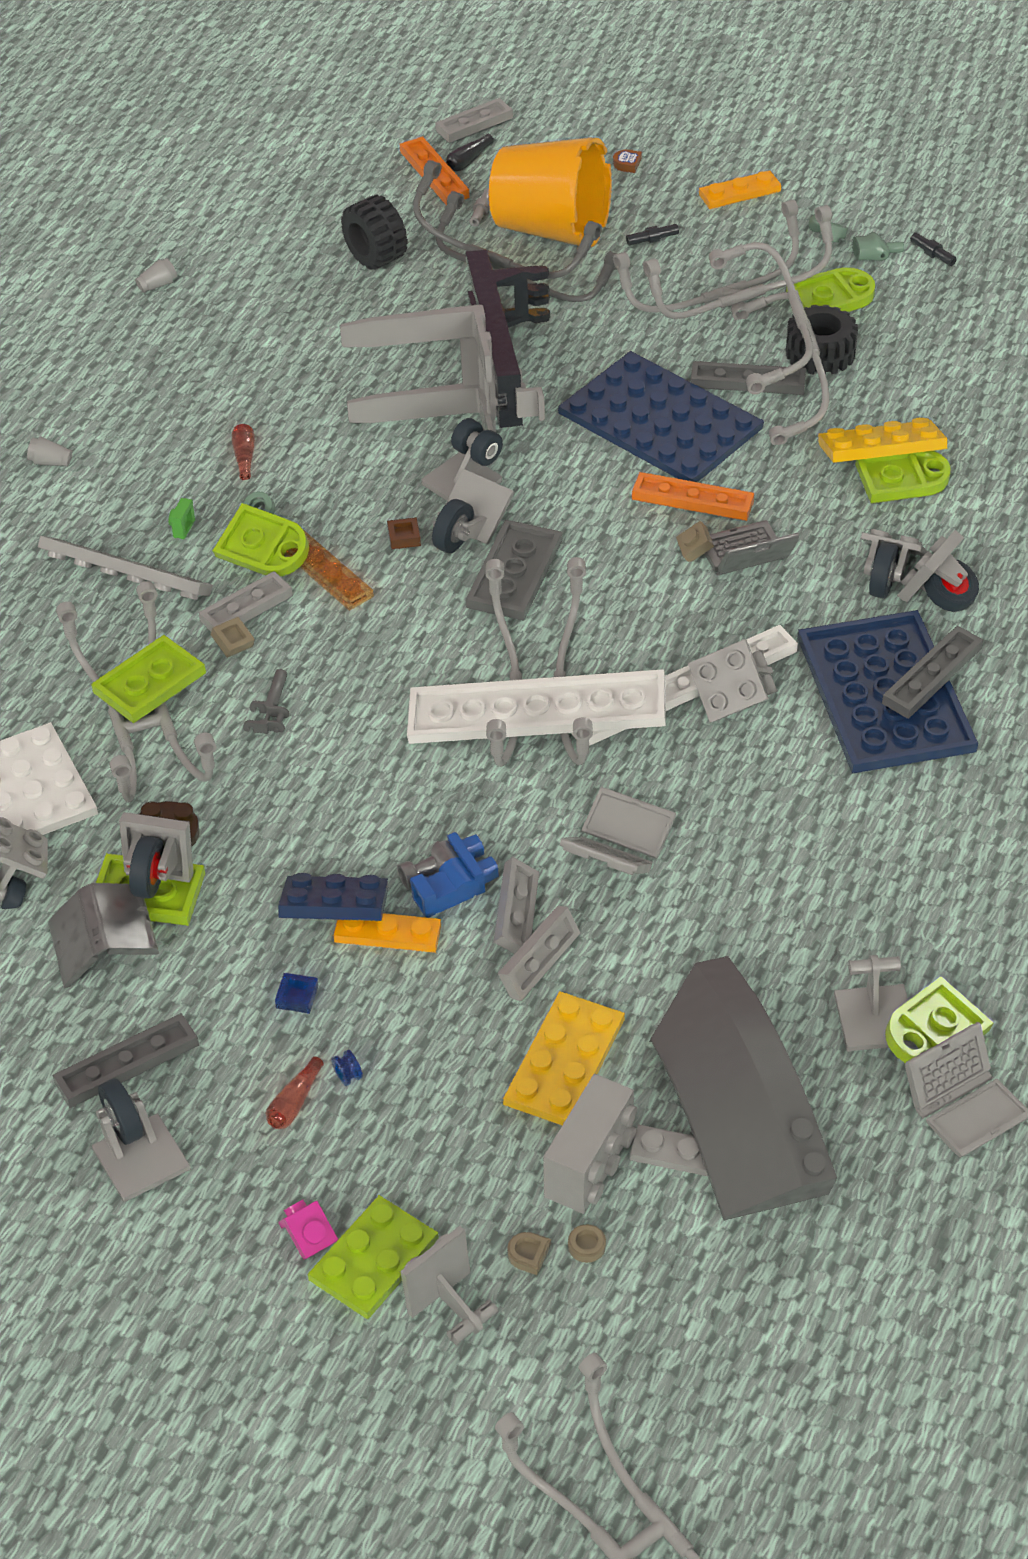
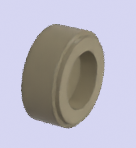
[568,1224,606,1263]

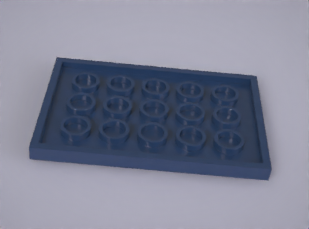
[558,351,764,482]
[797,610,978,774]

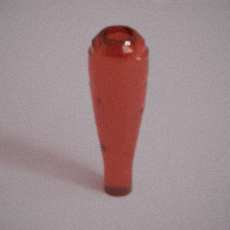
[232,424,255,480]
[265,1056,324,1129]

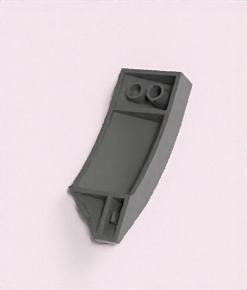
[650,956,837,1221]

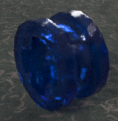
[331,1050,363,1086]

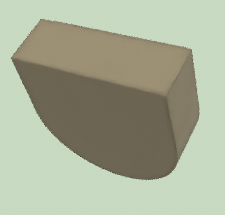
[507,1232,551,1275]

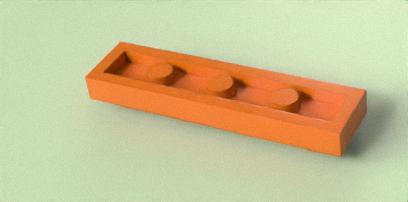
[400,136,470,205]
[632,472,754,521]

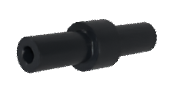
[626,224,679,246]
[910,232,957,266]

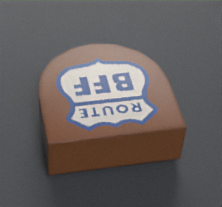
[613,149,642,173]

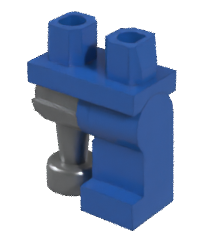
[397,832,499,918]

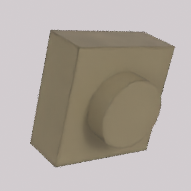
[676,521,714,562]
[210,617,255,658]

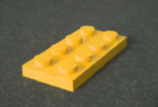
[818,418,947,463]
[503,991,625,1125]

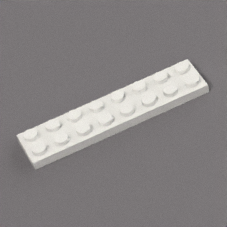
[407,669,666,744]

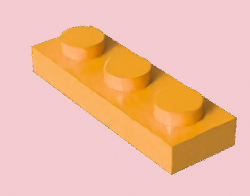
[699,170,781,209]
[334,913,441,953]

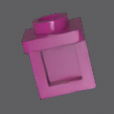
[278,1199,338,1260]

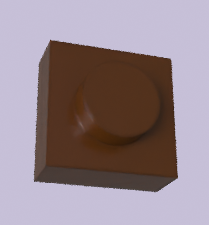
[387,517,421,550]

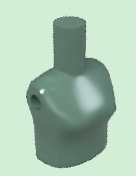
[852,232,904,261]

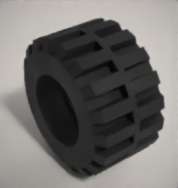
[341,194,408,270]
[785,305,858,375]

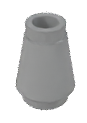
[135,258,177,293]
[27,436,72,467]

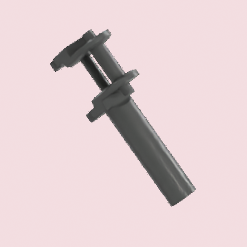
[243,669,289,734]

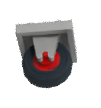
[897,530,979,612]
[119,812,193,898]

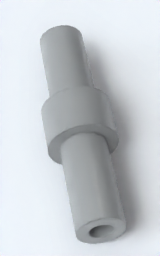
[469,188,490,227]

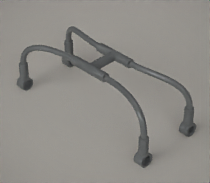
[413,160,617,302]

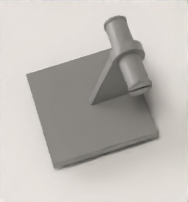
[688,639,778,723]
[834,955,915,1051]
[401,1226,499,1345]

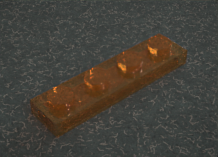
[285,530,374,611]

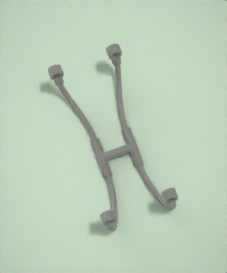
[613,199,833,319]
[708,242,829,445]
[485,557,593,767]
[56,581,216,802]
[495,1353,702,1559]

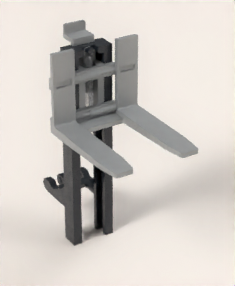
[340,249,550,432]

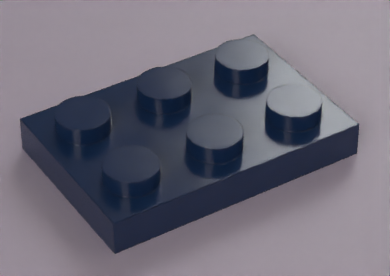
[278,873,388,921]

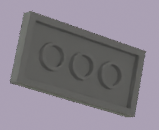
[466,519,562,621]

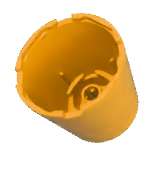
[489,137,612,247]

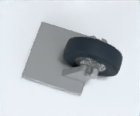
[432,468,515,553]
[861,529,927,598]
[91,1078,191,1202]

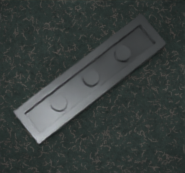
[691,361,806,395]
[882,625,983,719]
[53,1013,199,1108]

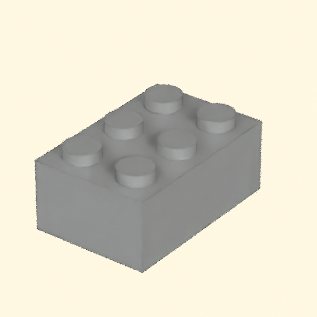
[543,1074,637,1214]

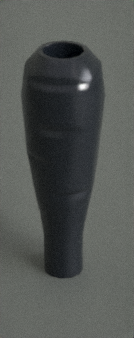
[446,134,493,171]

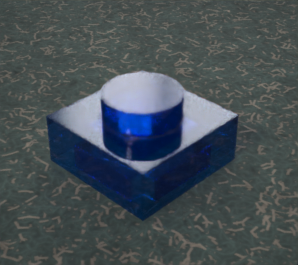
[275,973,319,1014]

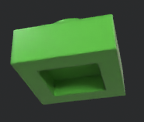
[168,497,195,539]

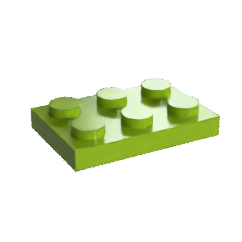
[91,635,206,724]
[96,853,205,926]
[308,1195,439,1320]

